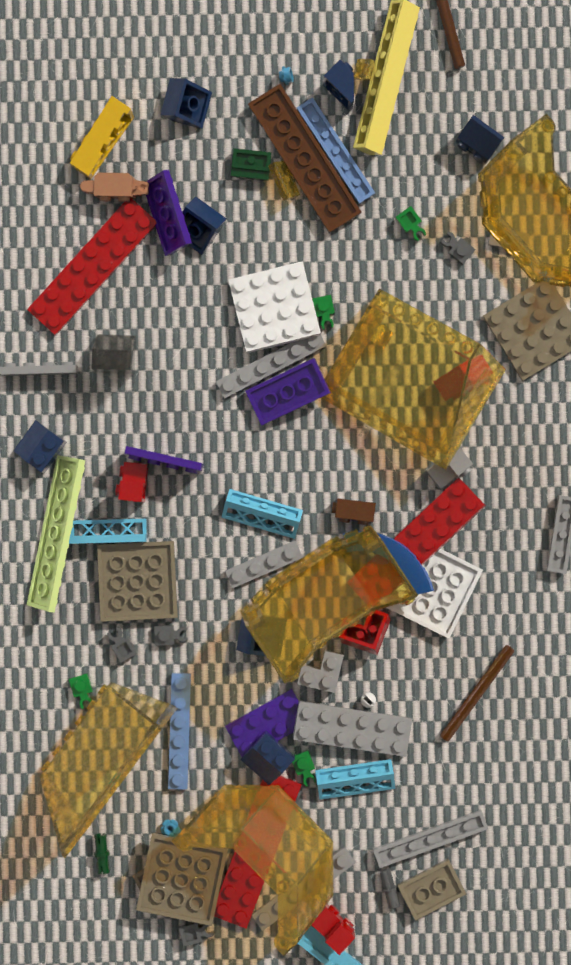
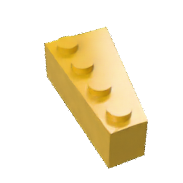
[70,96,134,180]

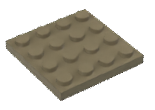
[482,276,571,381]
[97,541,178,622]
[136,833,228,926]

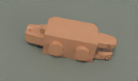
[80,173,149,202]

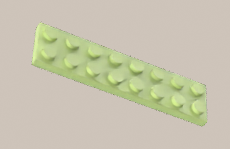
[27,455,85,613]

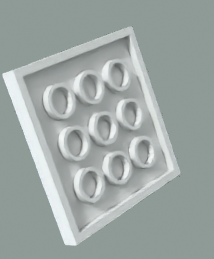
[228,261,321,353]
[381,549,483,638]

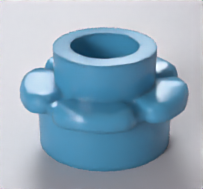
[279,66,294,85]
[161,819,180,837]

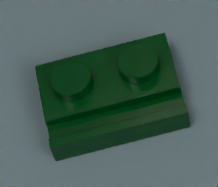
[231,148,272,181]

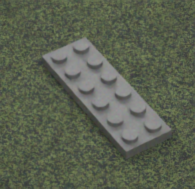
[292,701,412,757]

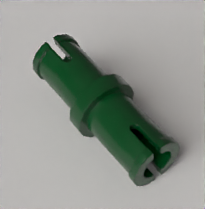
[94,833,110,874]

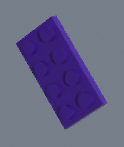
[146,170,192,256]
[245,358,331,426]
[124,446,204,474]
[225,689,299,757]

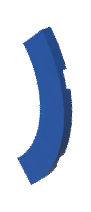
[343,531,434,595]

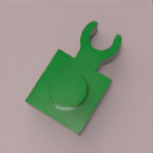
[395,206,426,242]
[312,295,335,330]
[69,673,93,709]
[292,750,316,787]

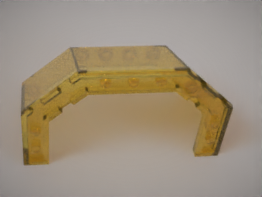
[478,113,571,287]
[240,525,418,684]
[171,784,334,956]

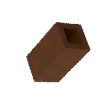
[332,498,376,525]

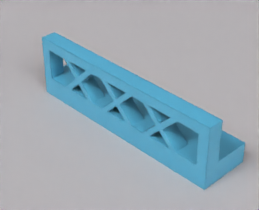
[221,489,303,539]
[69,519,147,544]
[315,759,395,800]
[293,919,363,965]

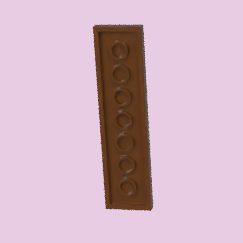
[248,84,362,234]

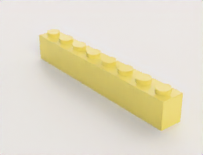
[353,0,420,155]

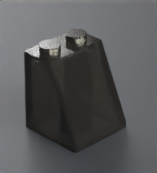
[91,334,136,374]

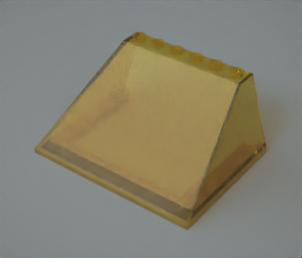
[321,289,506,470]
[40,682,178,858]

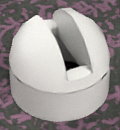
[360,692,376,708]

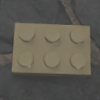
[397,859,466,921]

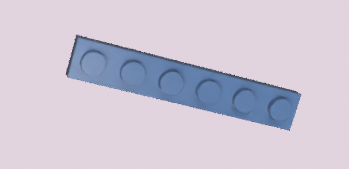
[297,97,375,204]
[168,673,191,789]

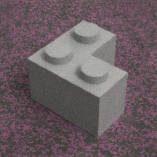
[425,446,473,489]
[297,649,344,693]

